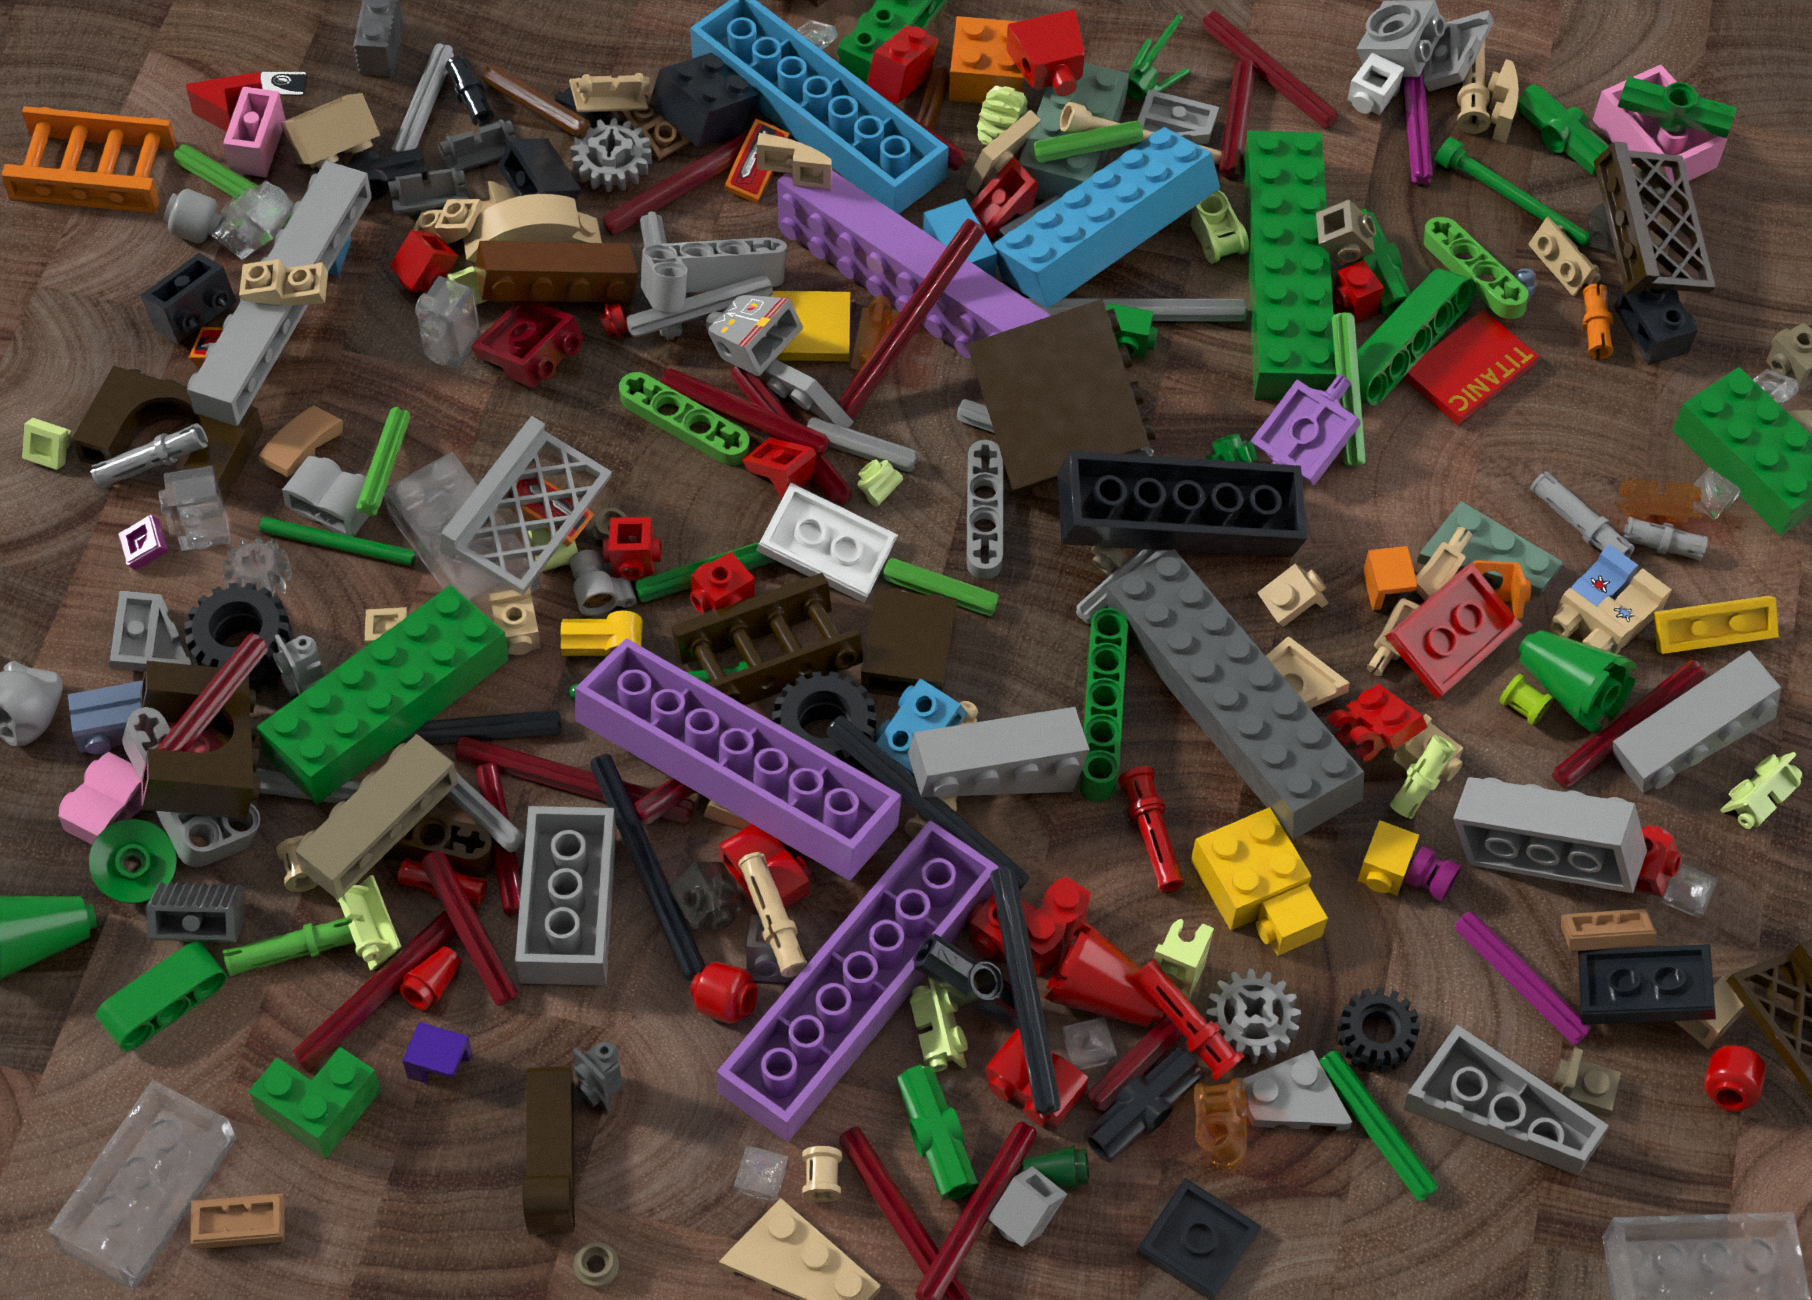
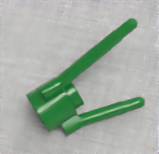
[1127,14,1191,101]

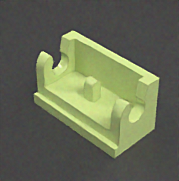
[1154,919,1214,1000]

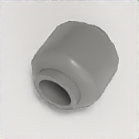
[163,189,223,244]

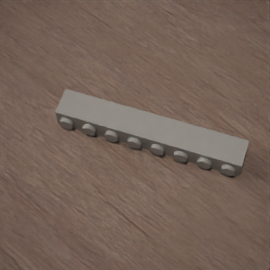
[187,161,372,427]

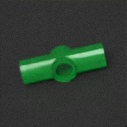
[1617,76,1737,138]
[1516,83,1609,177]
[1354,209,1411,317]
[896,1064,978,1201]

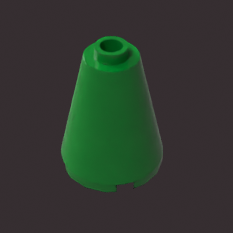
[1519,630,1637,732]
[0,896,97,980]

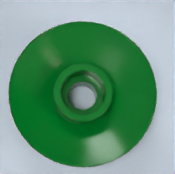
[89,819,177,904]

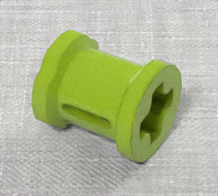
[1499,673,1554,726]

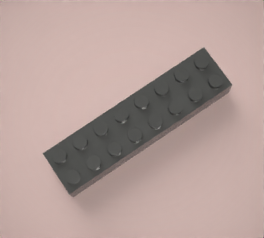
[1106,549,1364,840]

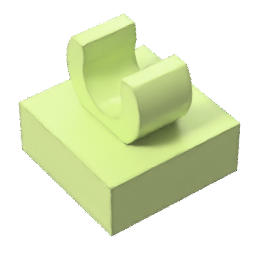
[22,418,71,470]

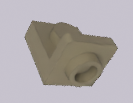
[1554,1047,1621,1118]

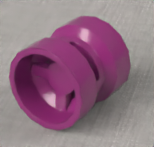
[1404,845,1462,902]

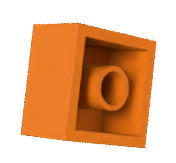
[949,16,1024,103]

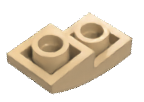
[1487,59,1519,143]
[413,199,483,244]
[239,259,328,305]

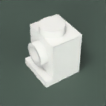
[1347,53,1404,115]

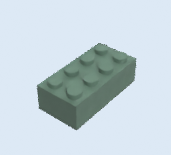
[1019,62,1129,201]

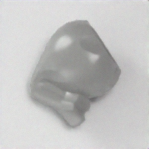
[0,661,63,746]

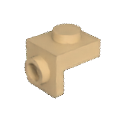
[1257,563,1329,627]

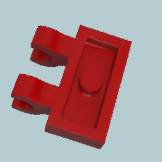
[1326,684,1428,762]

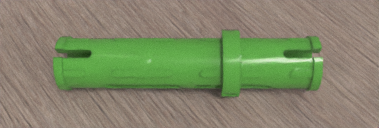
[223,918,355,977]

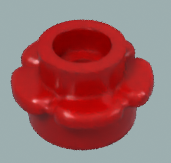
[599,302,629,339]

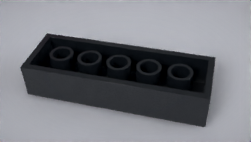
[1057,451,1307,558]

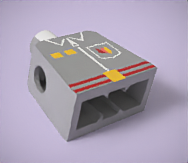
[706,295,803,376]

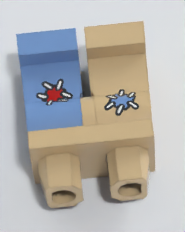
[1549,544,1672,654]

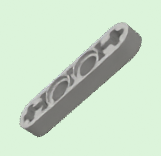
[966,440,1003,580]

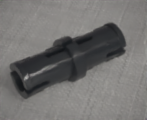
[445,56,494,126]

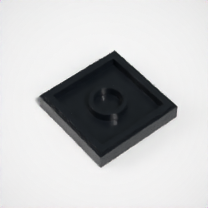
[1136,1178,1261,1300]

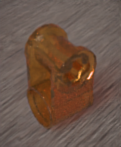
[1194,1077,1249,1168]

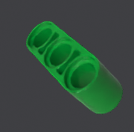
[96,942,227,1051]

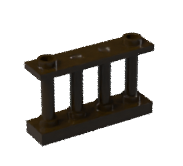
[672,573,863,706]

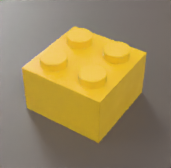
[1191,807,1311,931]

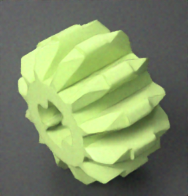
[977,86,1028,145]

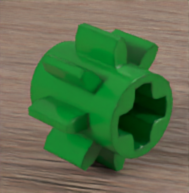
[1205,434,1258,462]

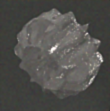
[221,536,292,597]

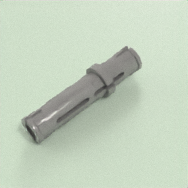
[91,423,208,489]
[1530,471,1635,558]

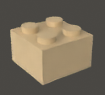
[280,93,380,168]

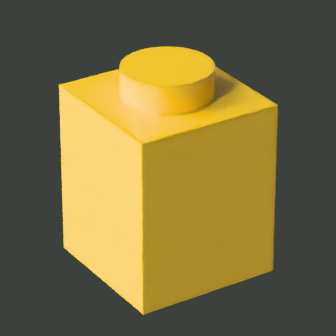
[1357,820,1419,896]
[1256,883,1328,956]

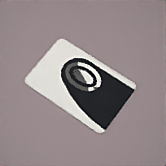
[261,72,306,95]

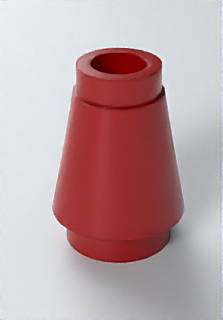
[400,946,462,1010]

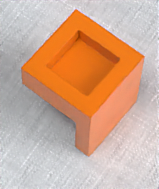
[1363,546,1417,611]

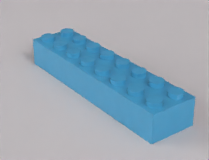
[690,0,948,214]

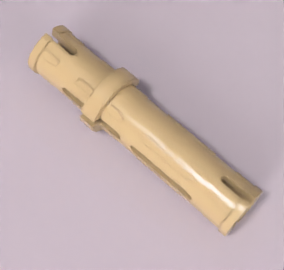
[738,852,808,977]

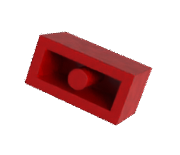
[867,25,939,104]

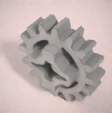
[571,118,652,192]
[1205,969,1301,1064]

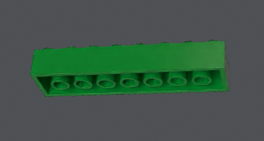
[1243,131,1336,400]

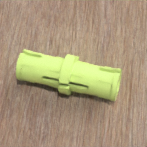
[1390,735,1457,819]

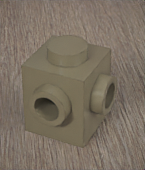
[1316,199,1376,265]
[1766,322,1812,393]

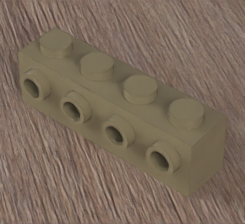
[295,734,458,900]

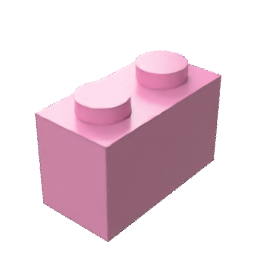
[223,87,286,177]

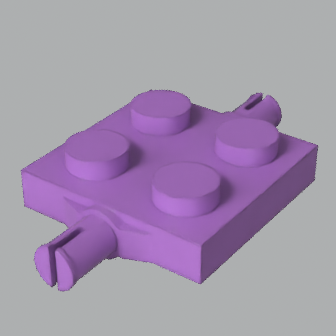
[1251,374,1361,485]

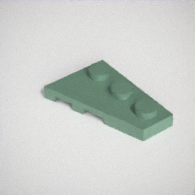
[1417,501,1563,597]

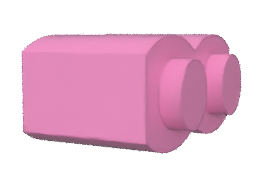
[58,752,142,845]

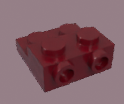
[471,301,584,388]

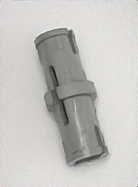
[1622,516,1708,561]

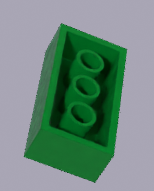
[1672,367,1812,536]

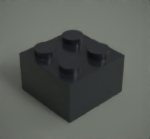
[649,52,761,147]

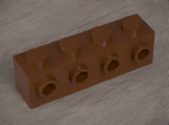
[474,241,638,303]

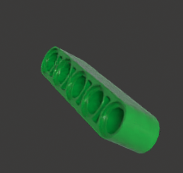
[1357,268,1476,406]
[1079,608,1128,803]

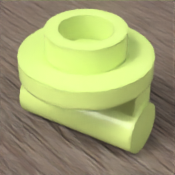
[857,459,903,507]

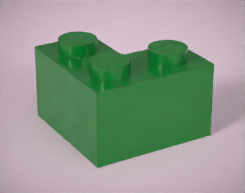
[248,1047,381,1159]

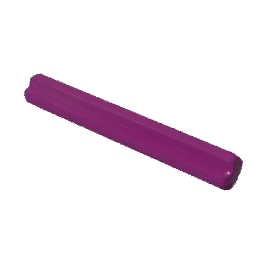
[1403,70,1433,185]
[1455,911,1591,1045]

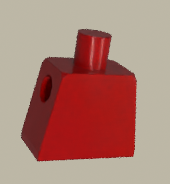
[1006,9,1085,96]

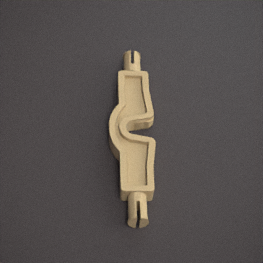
[1367,527,1472,676]

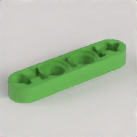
[1423,217,1529,319]
[619,372,750,466]

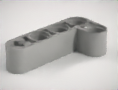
[641,237,787,312]
[122,707,261,867]

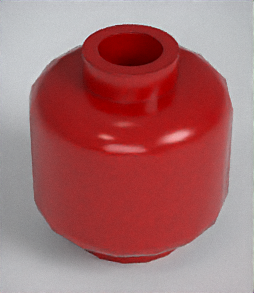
[690,962,758,1024]
[1704,1045,1767,1111]

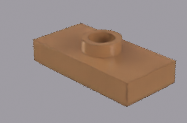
[1561,909,1656,951]
[190,1193,285,1249]

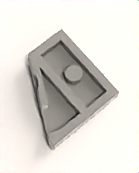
[1423,10,1494,92]

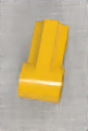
[560,611,643,658]

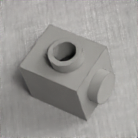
[988,1166,1067,1247]

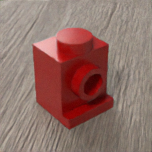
[1332,260,1384,324]

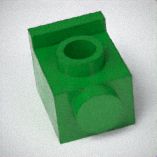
[1107,303,1158,358]

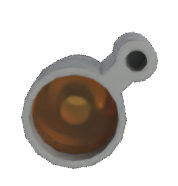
[569,550,637,616]

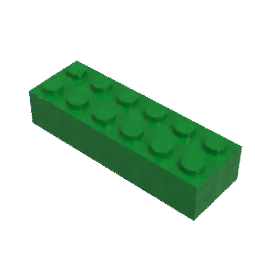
[256,585,509,805]

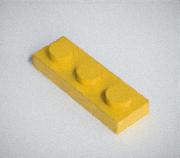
[1654,596,1779,654]

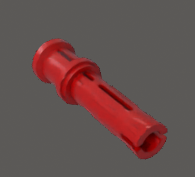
[1118,766,1185,893]
[1133,959,1245,1082]

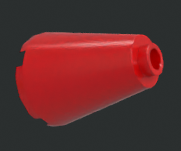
[1043,921,1165,1027]

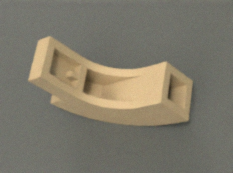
[463,194,602,263]

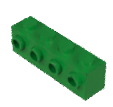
[837,0,947,84]

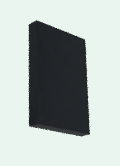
[1578,944,1716,1025]

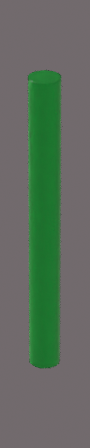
[259,516,417,566]

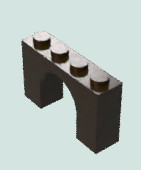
[72,366,263,504]
[140,660,260,819]

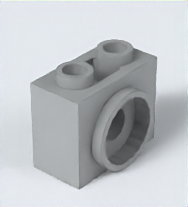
[1356,0,1445,77]

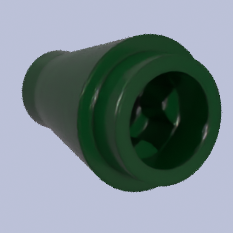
[1024,1145,1089,1190]

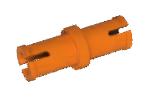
[1582,284,1614,359]

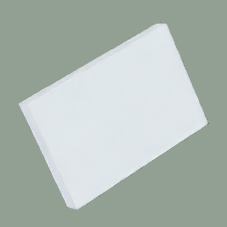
[756,483,898,604]

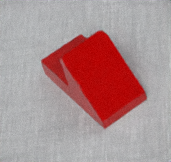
[186,72,263,132]
[969,157,1038,240]
[742,437,817,500]

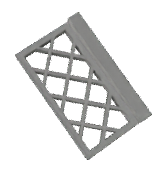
[440,416,612,595]

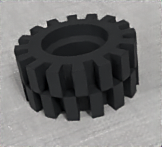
[1337,987,1420,1073]

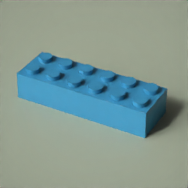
[992,127,1220,309]

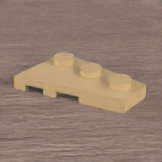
[1266,636,1350,708]
[719,1198,881,1300]

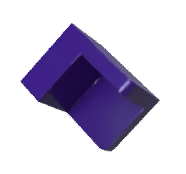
[402,1022,472,1083]

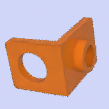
[1473,560,1531,619]

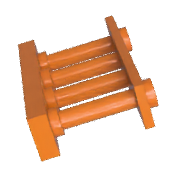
[1,106,177,214]

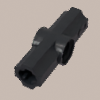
[310,148,428,201]
[913,933,1019,1033]
[1084,1048,1204,1163]

